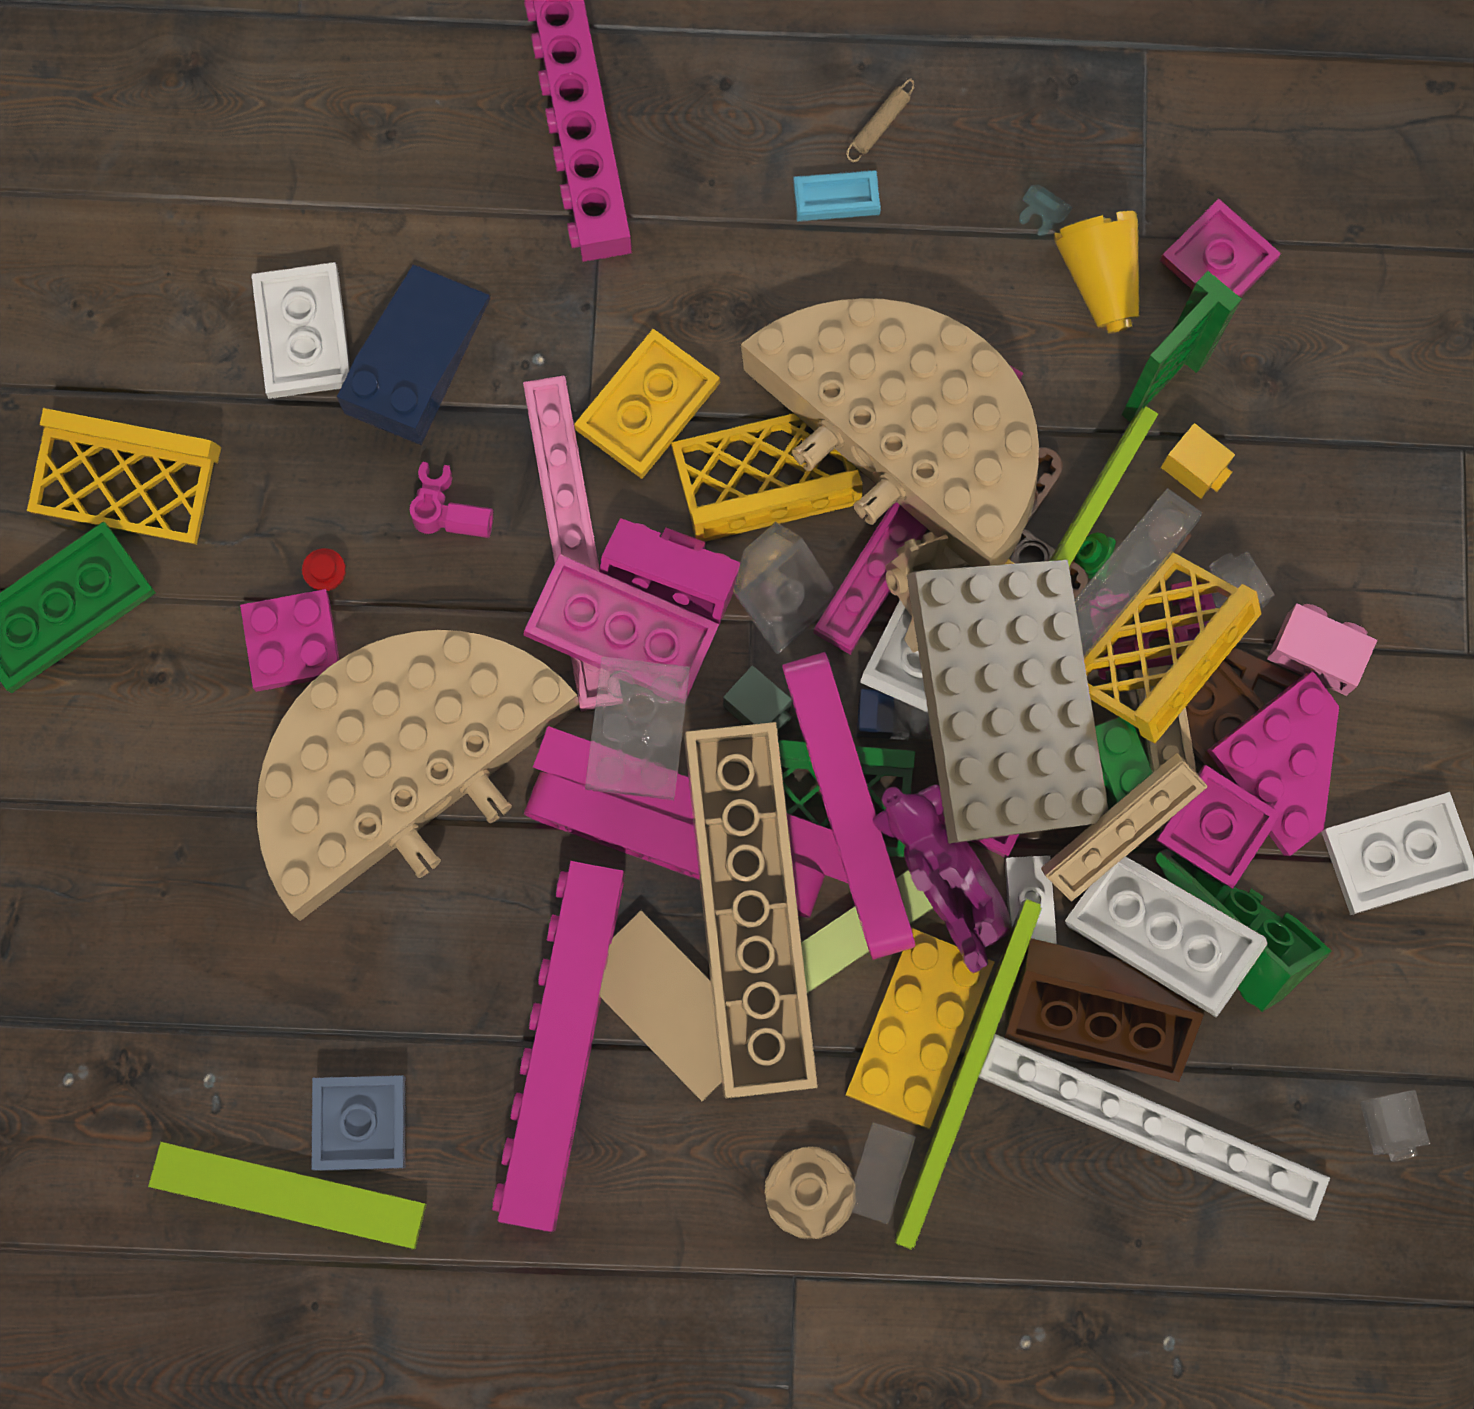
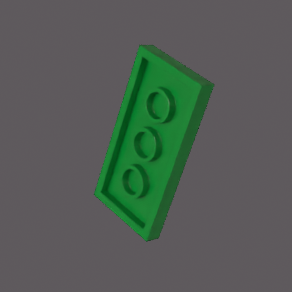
[0,521,156,694]

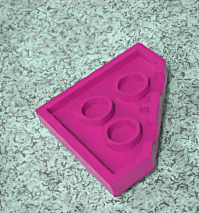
[1207,671,1339,856]

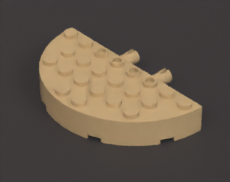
[741,298,1039,567]
[257,630,580,921]

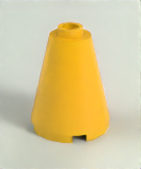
[1053,211,1139,334]

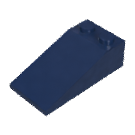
[337,264,490,445]

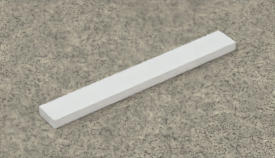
[979,1034,1330,1221]

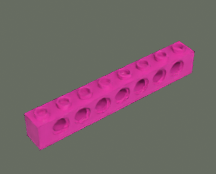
[524,0,632,262]

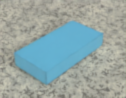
[793,170,881,221]

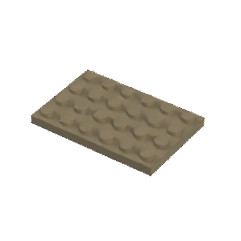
[907,560,1109,844]

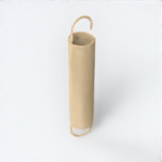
[847,79,914,162]

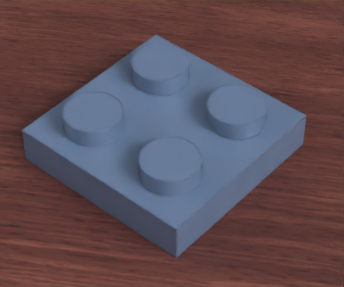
[312,1076,405,1171]

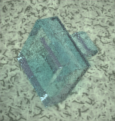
[1019,184,1073,236]

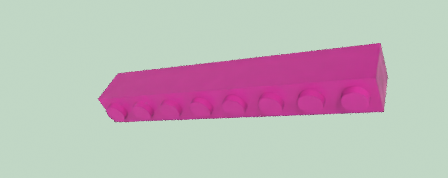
[492,861,625,1232]

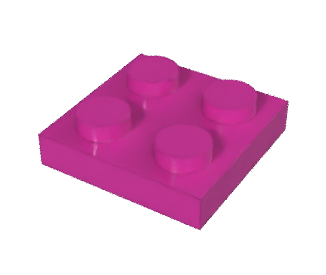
[1160,199,1281,297]
[240,589,339,692]
[1155,765,1281,889]

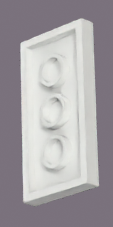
[1065,856,1267,1017]

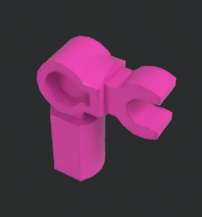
[410,462,494,538]

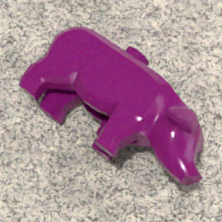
[873,785,1012,973]

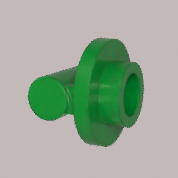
[1075,532,1116,582]

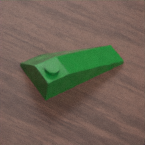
[1155,848,1332,1012]

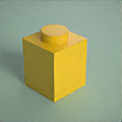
[1161,423,1235,499]

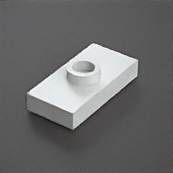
[1004,856,1057,944]

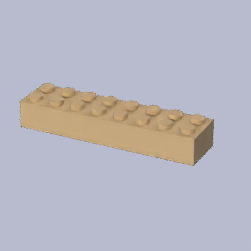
[684,722,817,1098]

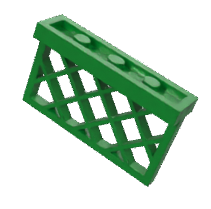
[1121,271,1242,422]
[778,740,915,857]

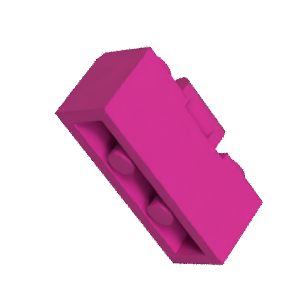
[599,518,742,625]

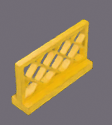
[27,408,221,545]
[671,413,863,542]
[1084,552,1261,744]

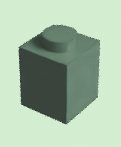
[723,665,792,734]

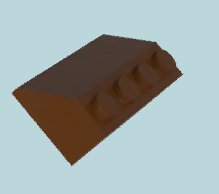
[1004,938,1204,1082]

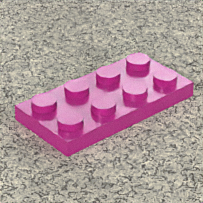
[523,554,719,705]

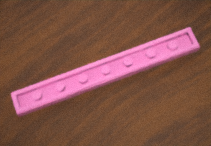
[523,375,624,711]

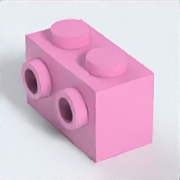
[1267,603,1377,696]

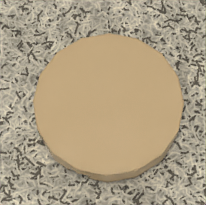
[765,1147,856,1239]

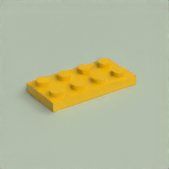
[845,928,995,1130]

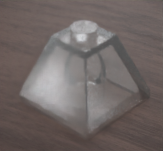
[733,522,837,654]

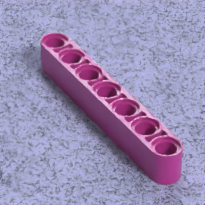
[782,652,916,960]
[523,772,825,918]

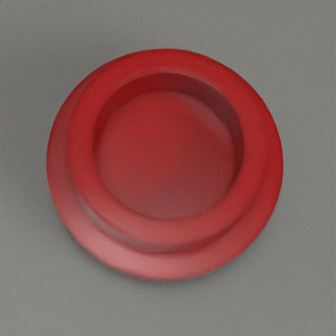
[302,548,346,591]

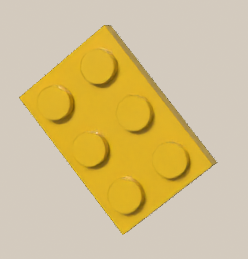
[574,329,720,479]

